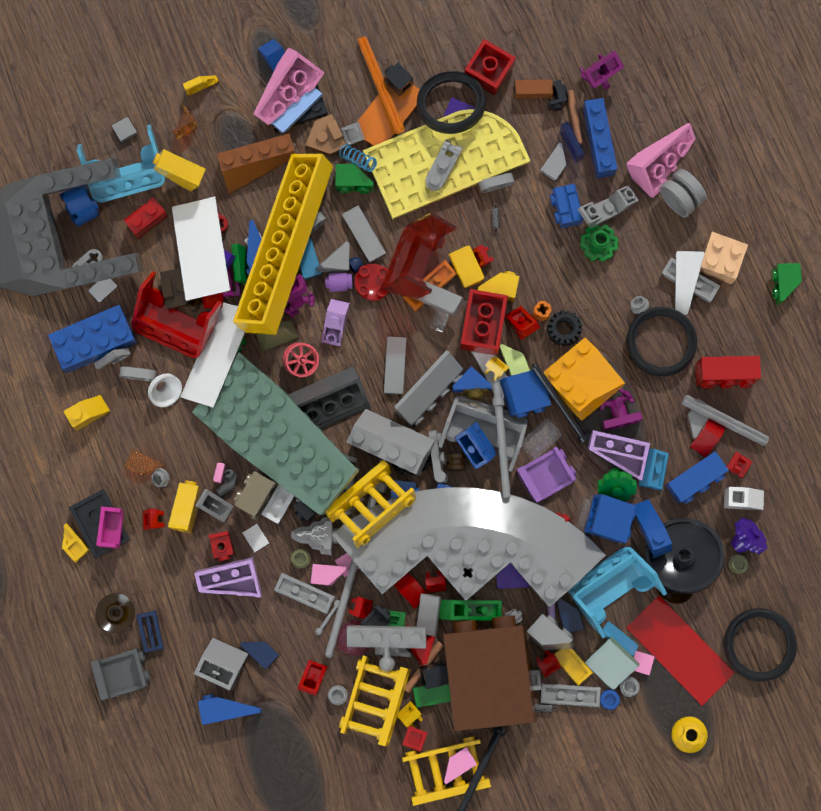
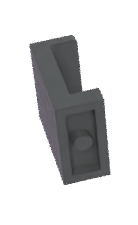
[91,648,151,700]

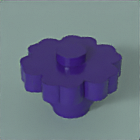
[731,517,767,555]

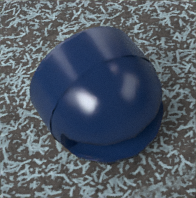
[349,257,363,274]

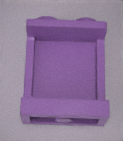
[515,447,577,504]

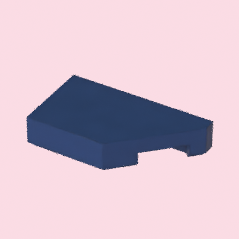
[557,598,584,633]
[239,641,279,669]

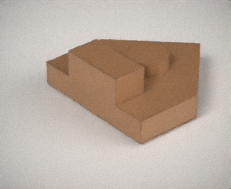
[305,114,347,156]

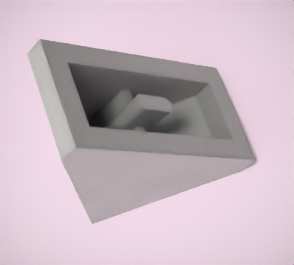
[315,241,349,273]
[195,489,234,522]

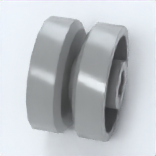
[659,169,707,218]

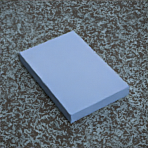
[271,88,322,134]

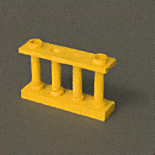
[326,460,416,548]
[339,656,411,747]
[402,736,491,806]

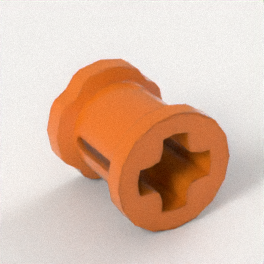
[533,301,551,321]

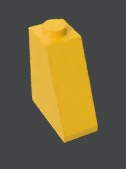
[152,149,205,191]
[168,480,201,533]

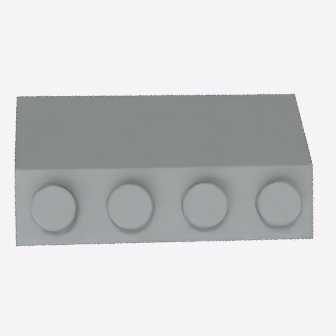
[394,350,463,428]
[346,409,436,476]

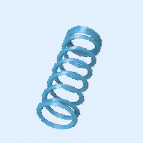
[339,144,377,172]

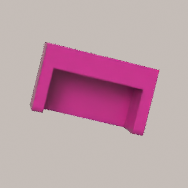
[96,507,124,549]

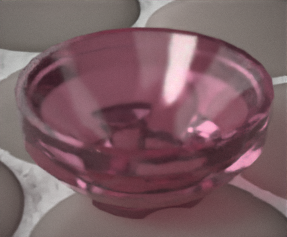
[337,620,370,656]

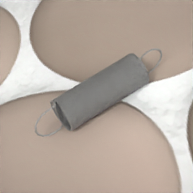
[492,203,499,234]
[535,704,558,712]

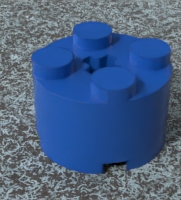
[59,186,100,228]

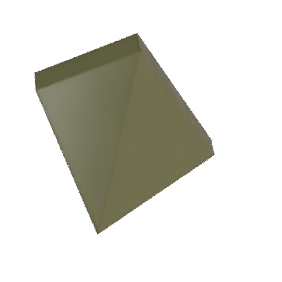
[256,320,298,353]

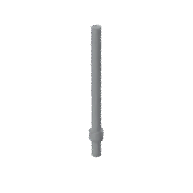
[492,383,511,498]

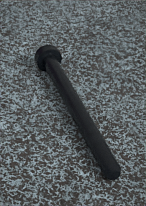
[531,363,590,443]
[457,726,506,811]

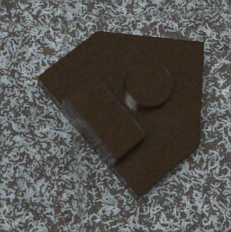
[160,268,190,310]

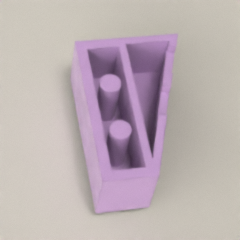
[587,430,650,481]
[194,557,262,597]

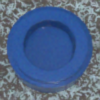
[600,690,620,710]

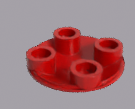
[354,264,392,301]

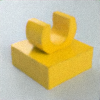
[484,356,510,381]
[398,701,423,728]

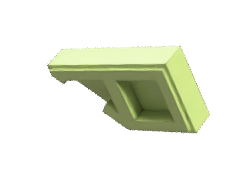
[499,344,530,376]

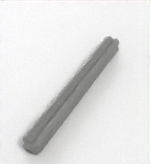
[682,395,769,446]

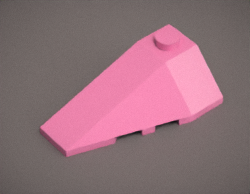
[626,123,696,198]

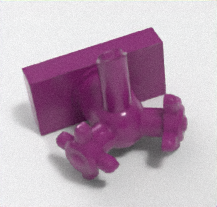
[580,51,624,90]
[284,274,315,318]
[600,388,643,432]

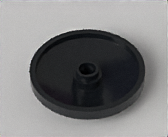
[645,518,724,594]

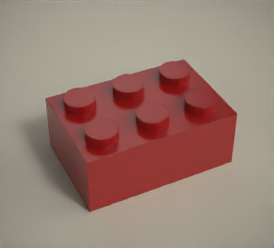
[460,289,508,356]
[695,356,761,389]

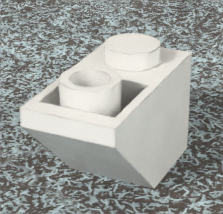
[724,487,764,510]

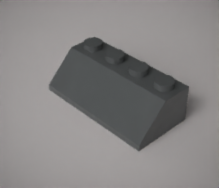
[288,366,371,429]

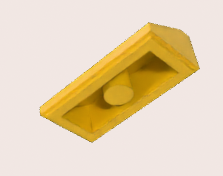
[449,245,484,288]

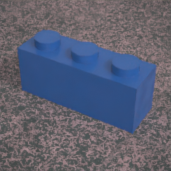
[665,451,729,504]

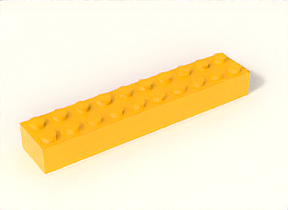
[233,154,333,335]

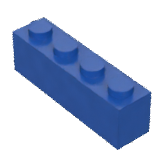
[583,98,617,179]

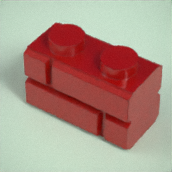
[124,197,168,239]

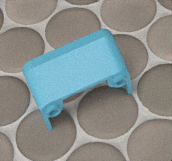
[77,124,165,203]
[568,547,667,638]

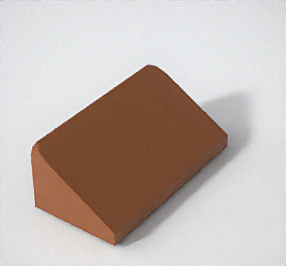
[515,79,553,99]

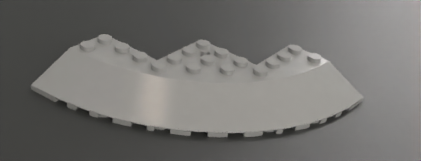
[332,487,606,607]

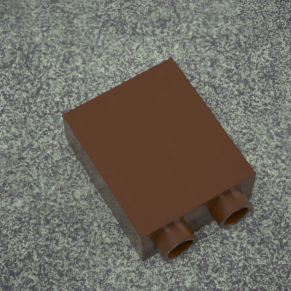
[443,615,537,731]

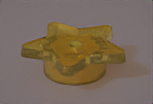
[463,388,488,399]

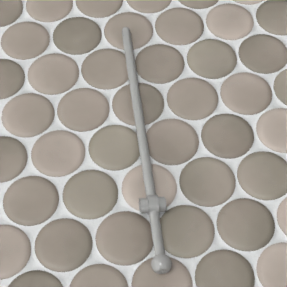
[325,459,388,658]

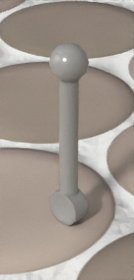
[315,600,340,636]

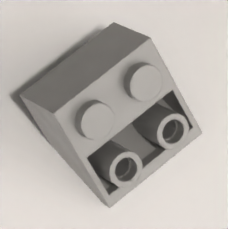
[527,614,574,651]
[194,638,248,690]

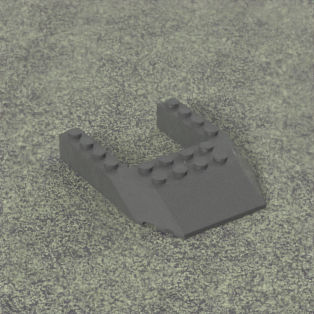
[0,158,144,296]

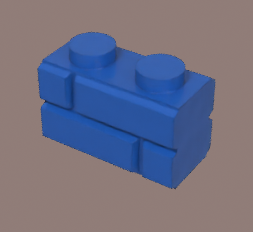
[549,184,584,228]
[454,422,498,469]

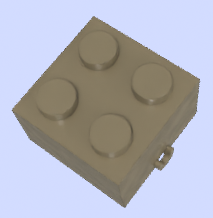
[234,471,278,521]

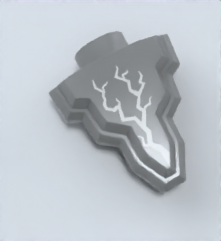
[291,517,338,555]

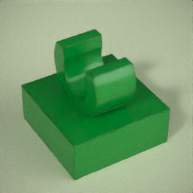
[387,610,406,627]

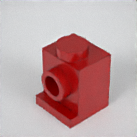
[208,531,234,562]

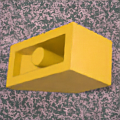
[478,271,519,302]
[64,395,111,431]

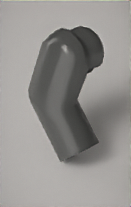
[216,469,237,497]

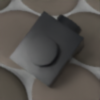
[547,79,568,111]
[360,604,391,626]

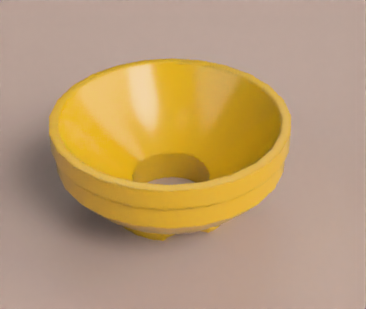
[671,717,708,753]

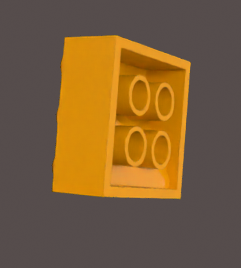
[544,338,625,421]

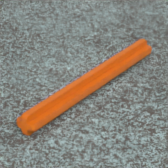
[358,36,405,134]

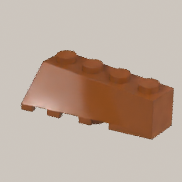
[217,133,295,195]

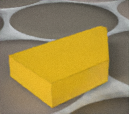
[183,75,219,96]
[62,523,90,563]

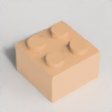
[699,232,748,284]

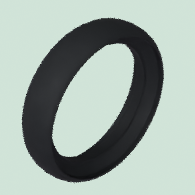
[417,71,486,134]
[627,307,697,377]
[724,608,797,681]

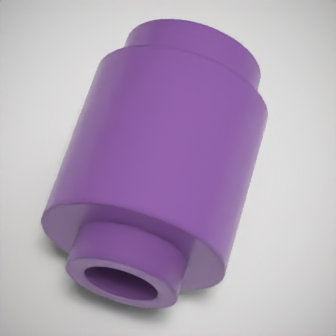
[325,272,352,292]

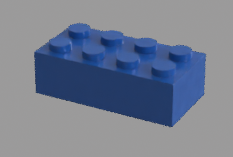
[48,305,137,373]

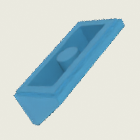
[639,449,669,491]
[602,621,638,656]

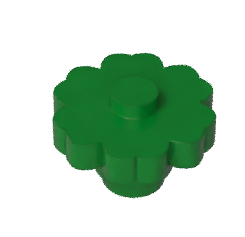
[580,225,619,262]
[597,468,637,501]

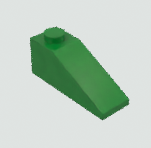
[439,600,502,620]

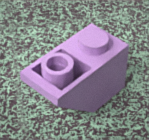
[322,299,350,346]

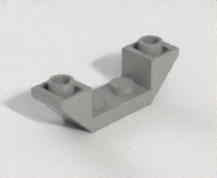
[578,185,639,229]

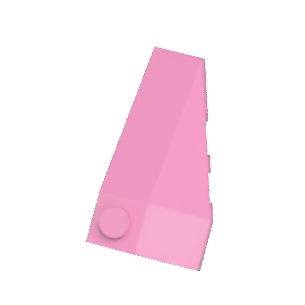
[254,47,324,125]

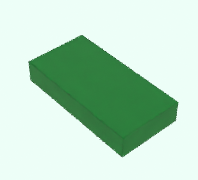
[231,243,249,285]
[413,684,451,708]

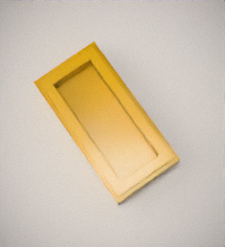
[554,649,593,686]

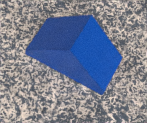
[258,39,285,72]
[452,366,492,393]

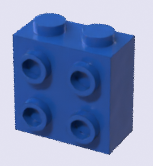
[499,370,551,418]
[584,494,636,543]

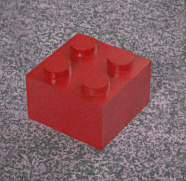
[464,39,516,96]

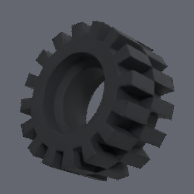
[547,310,582,346]

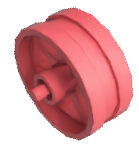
[282,342,319,377]

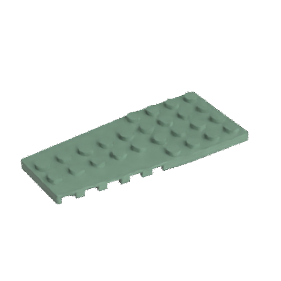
[192,353,359,515]

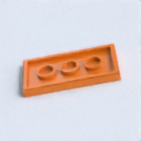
[357,84,420,146]

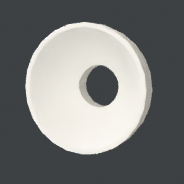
[148,374,182,407]

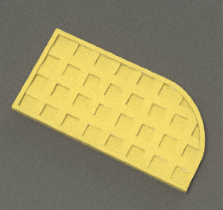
[363,109,530,220]

